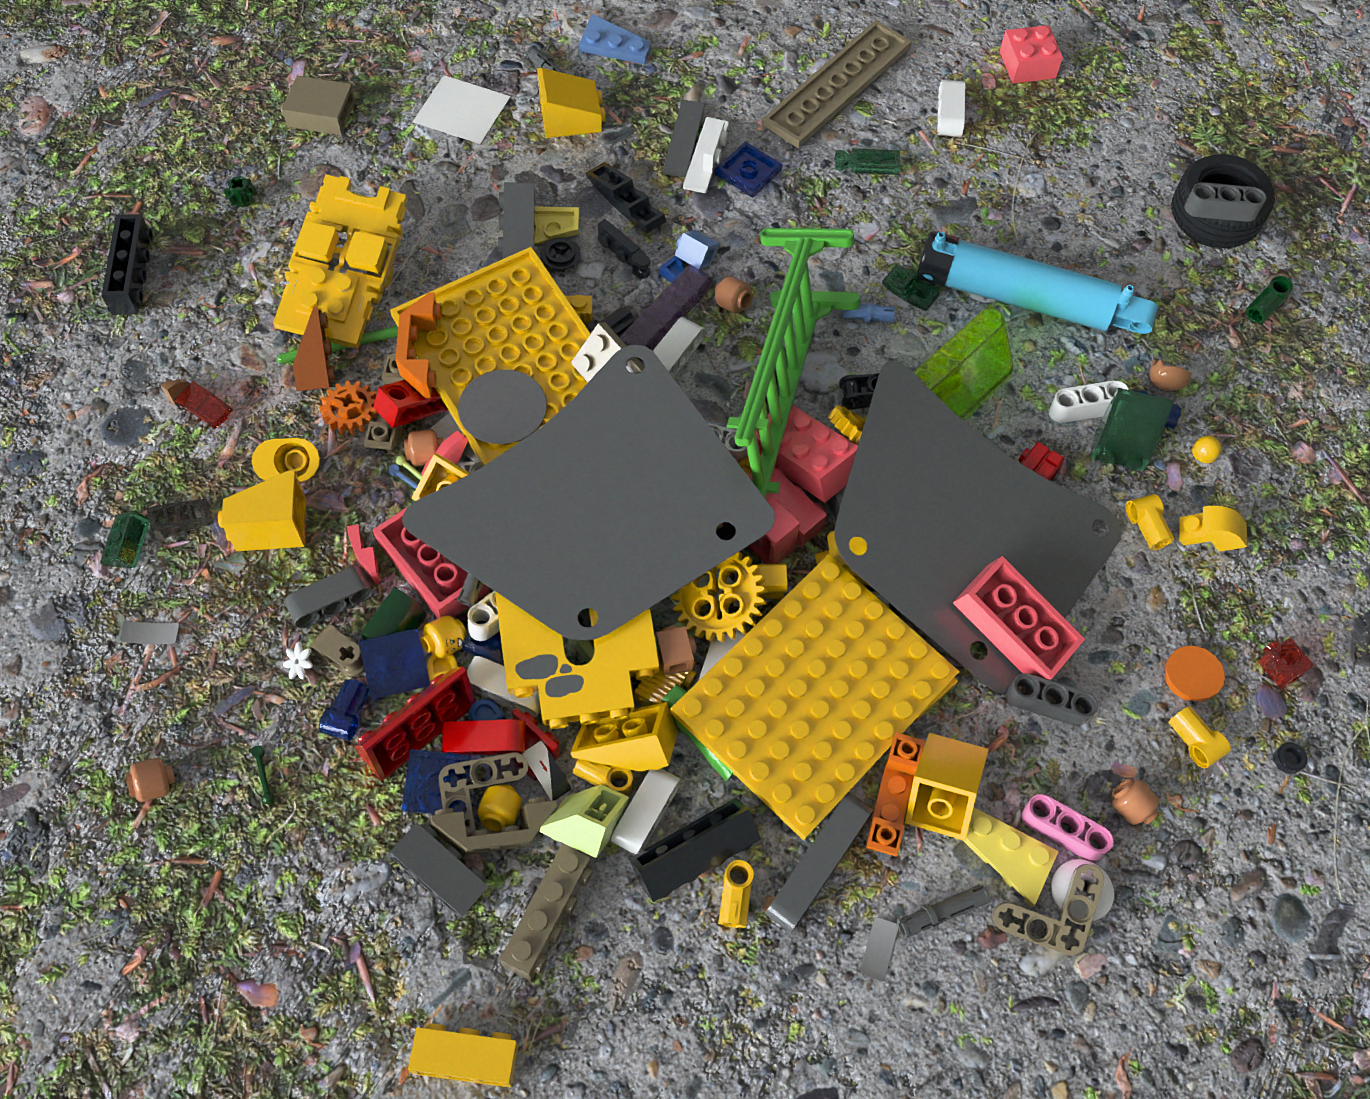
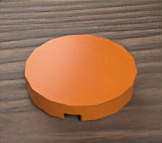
[1164,646,1225,702]

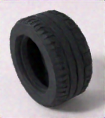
[1171,154,1275,248]

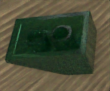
[1091,388,1173,471]

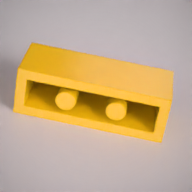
[408,1023,519,1088]

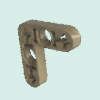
[439,753,528,855]
[992,864,1104,956]

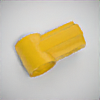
[1126,494,1174,551]
[1168,706,1231,769]
[573,759,633,797]
[718,860,754,928]

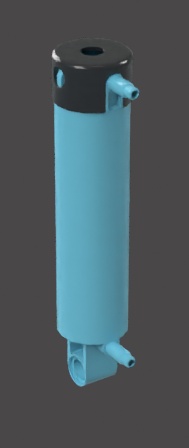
[916,230,1158,334]

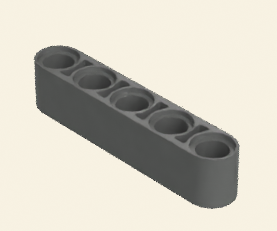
[765,792,875,934]

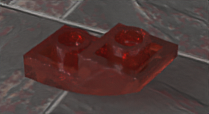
[175,381,233,429]

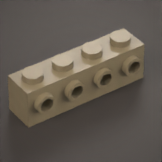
[500,843,594,982]

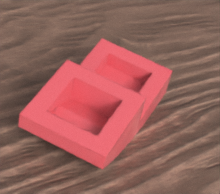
[421,430,468,476]
[347,524,381,585]

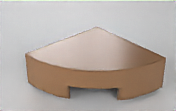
[161,378,194,405]

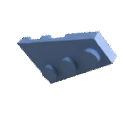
[579,14,651,65]

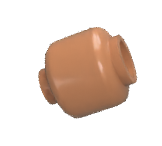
[715,276,753,313]
[404,429,443,466]
[125,758,175,802]
[1112,779,1159,825]

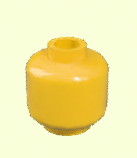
[477,784,522,832]

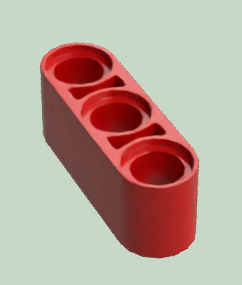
[441,719,526,756]

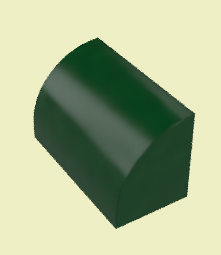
[360,587,427,660]

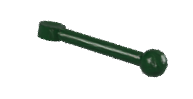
[251,746,274,805]

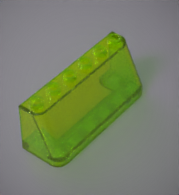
[914,304,1014,421]

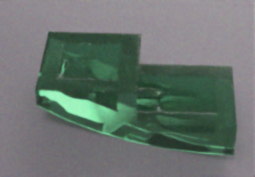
[882,265,940,311]

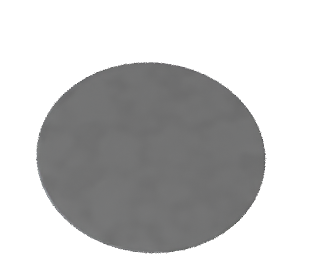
[458,370,546,444]

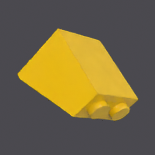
[537,68,606,138]
[218,470,306,551]
[905,733,989,841]

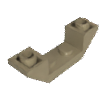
[364,355,406,450]
[427,797,557,855]

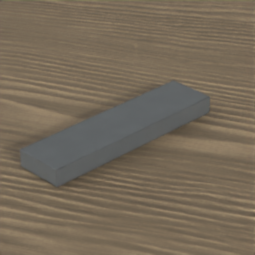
[663,100,705,178]

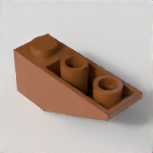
[293,307,336,391]

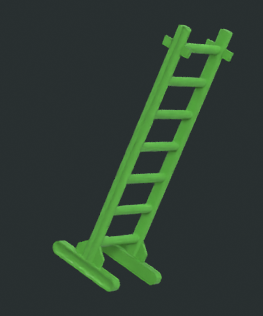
[727,228,861,498]

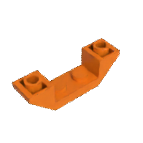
[395,292,442,398]
[866,732,925,857]

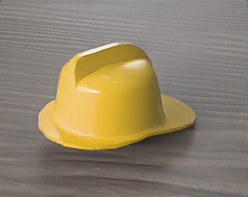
[252,438,320,482]

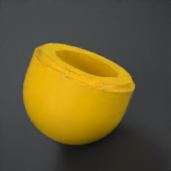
[1192,435,1222,464]

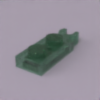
[834,148,900,175]

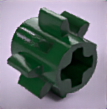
[224,176,258,208]

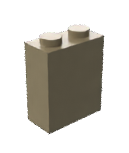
[281,75,356,136]

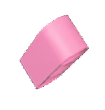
[1021,794,1114,862]

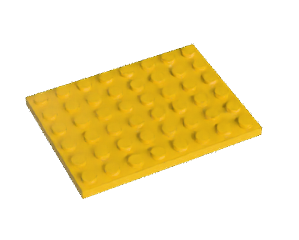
[390,247,590,466]
[669,554,959,840]

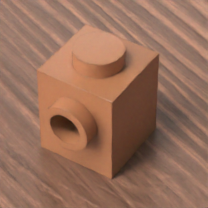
[656,626,696,676]

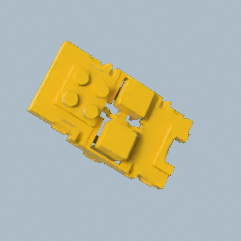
[273,174,407,349]

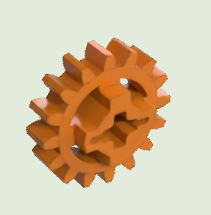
[319,380,378,435]

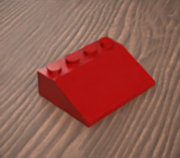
[354,666,476,782]

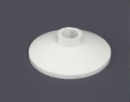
[1051,859,1114,922]

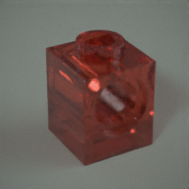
[1258,637,1314,690]

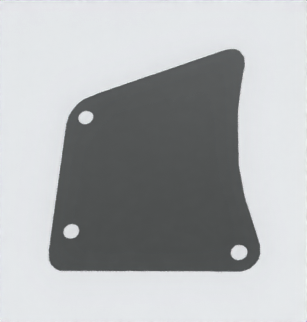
[402,345,775,640]
[834,361,1121,694]

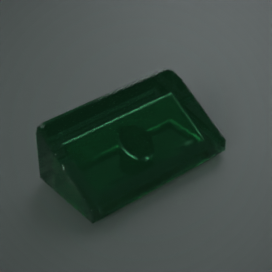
[100,510,150,568]

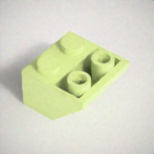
[540,784,629,858]

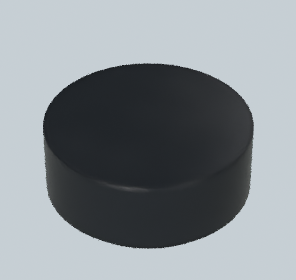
[1273,742,1308,774]

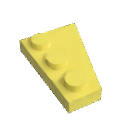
[534,206,580,246]
[963,807,1059,908]

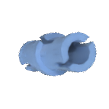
[842,302,895,323]

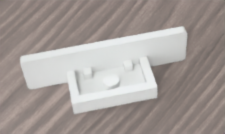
[683,117,729,193]

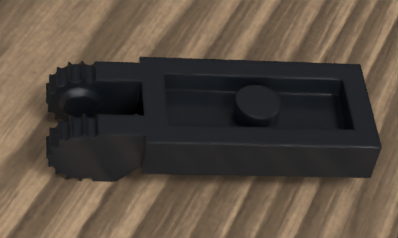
[598,219,651,279]

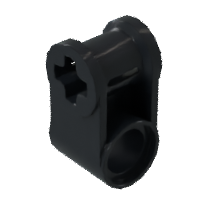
[839,373,879,410]

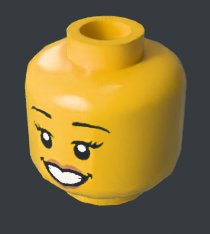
[421,615,467,658]

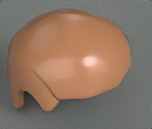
[1150,359,1192,391]

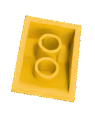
[570,702,678,772]

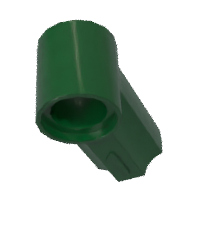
[1245,276,1293,324]

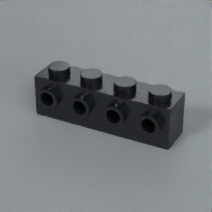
[101,214,153,315]
[629,797,761,902]

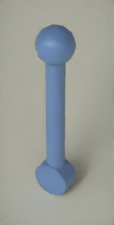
[389,464,418,489]

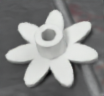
[283,642,313,680]

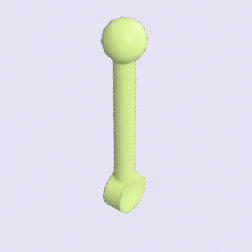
[396,455,423,480]

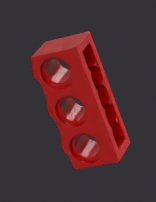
[373,379,448,428]

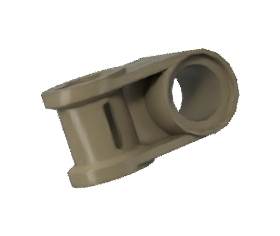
[309,624,367,677]

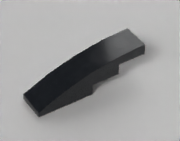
[586,162,666,234]

